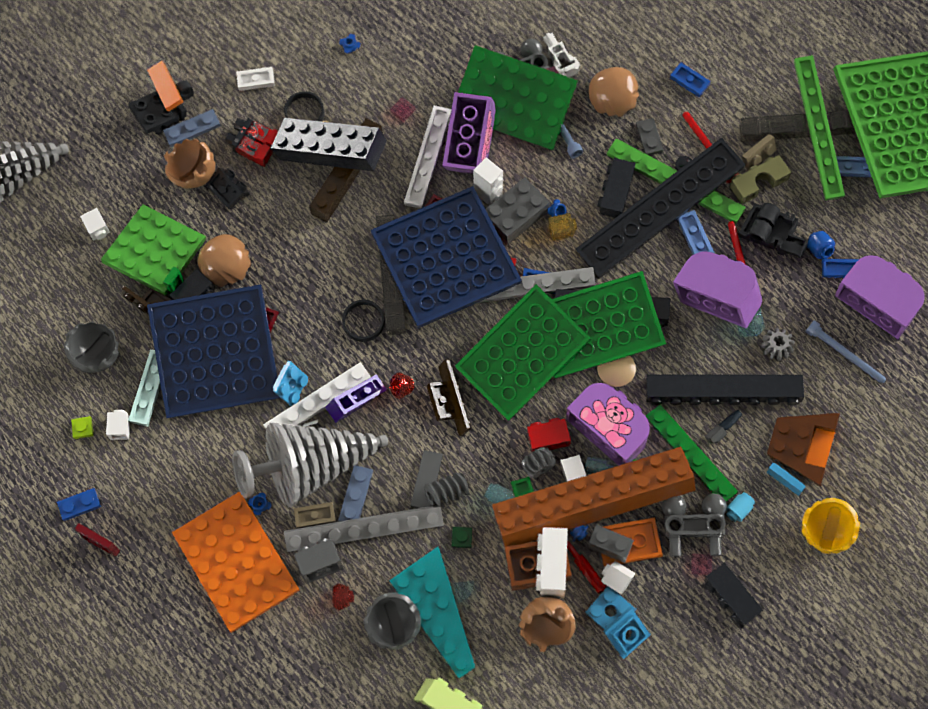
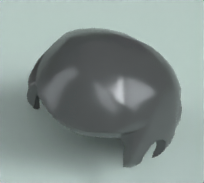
[64,321,119,373]
[363,593,421,650]

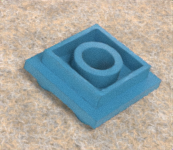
[273,361,308,406]
[585,586,636,630]
[603,608,650,659]

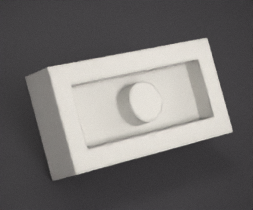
[236,67,275,91]

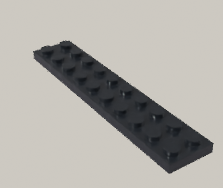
[575,138,746,279]

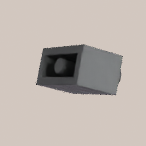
[588,525,634,563]

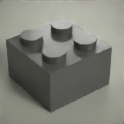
[294,538,344,584]

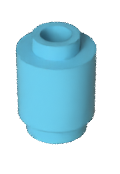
[726,492,755,522]

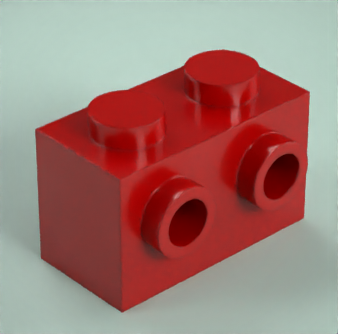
[527,418,571,452]

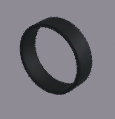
[284,91,325,122]
[342,300,385,342]

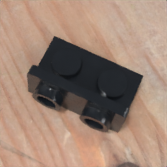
[205,168,250,209]

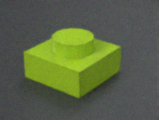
[71,416,93,439]

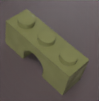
[730,155,791,205]

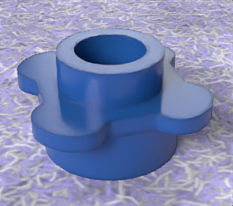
[339,34,360,53]
[547,199,566,222]
[248,493,271,516]
[570,525,589,542]

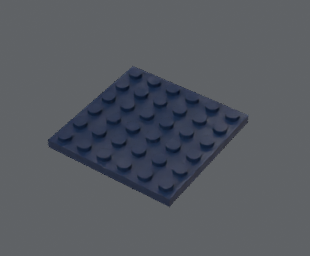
[371,186,522,329]
[147,284,280,418]

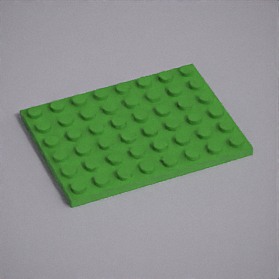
[833,51,928,199]

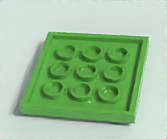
[101,204,206,295]

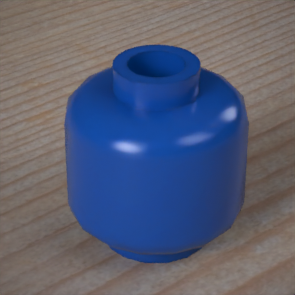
[807,231,835,259]

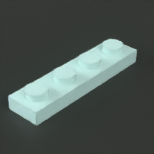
[128,349,161,427]

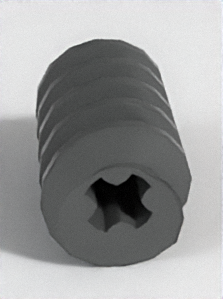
[424,473,469,506]

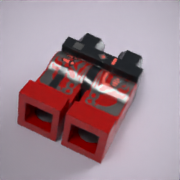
[225,118,278,167]

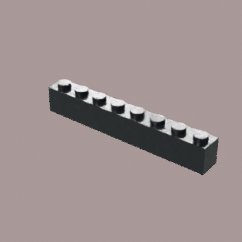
[646,374,804,405]

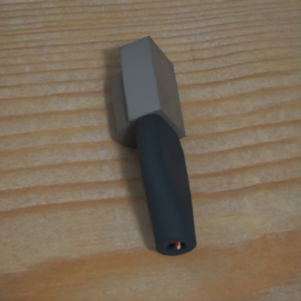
[704,410,742,444]

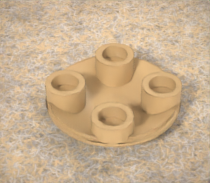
[597,356,636,387]

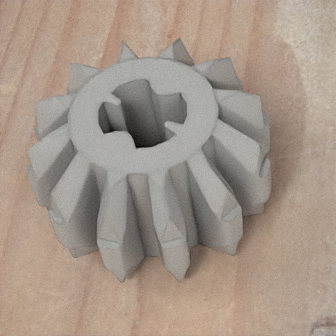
[761,327,795,361]

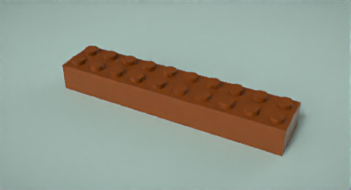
[492,447,696,547]

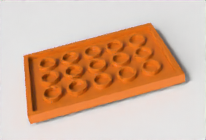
[172,491,300,633]

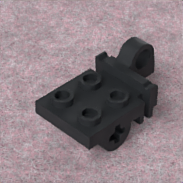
[129,80,194,134]
[739,203,808,258]

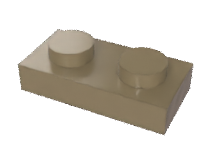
[742,134,777,170]
[294,502,336,529]

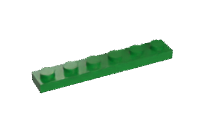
[646,404,738,502]

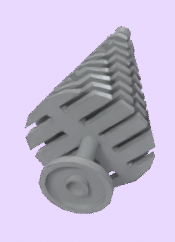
[0,141,69,203]
[232,423,388,508]

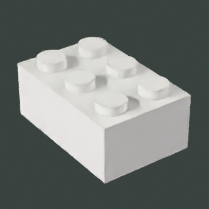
[536,528,567,598]

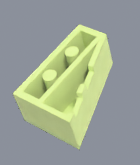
[414,678,482,709]

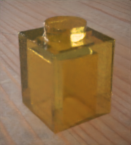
[548,213,577,241]

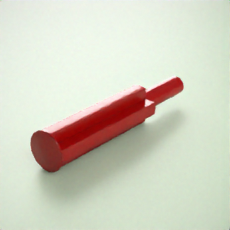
[567,541,607,594]

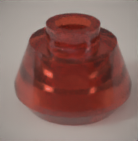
[390,372,415,399]
[333,583,354,611]

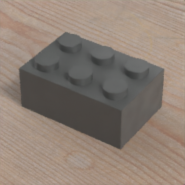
[485,177,550,245]

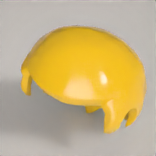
[802,498,860,554]

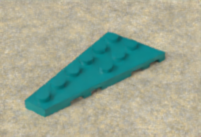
[389,546,476,679]

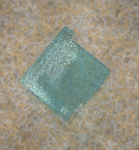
[737,308,765,337]

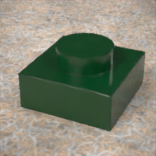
[452,527,473,548]

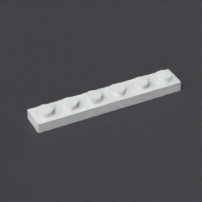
[404,105,451,209]
[263,362,371,430]

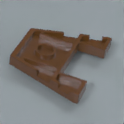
[767,413,840,487]

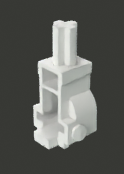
[543,33,581,77]

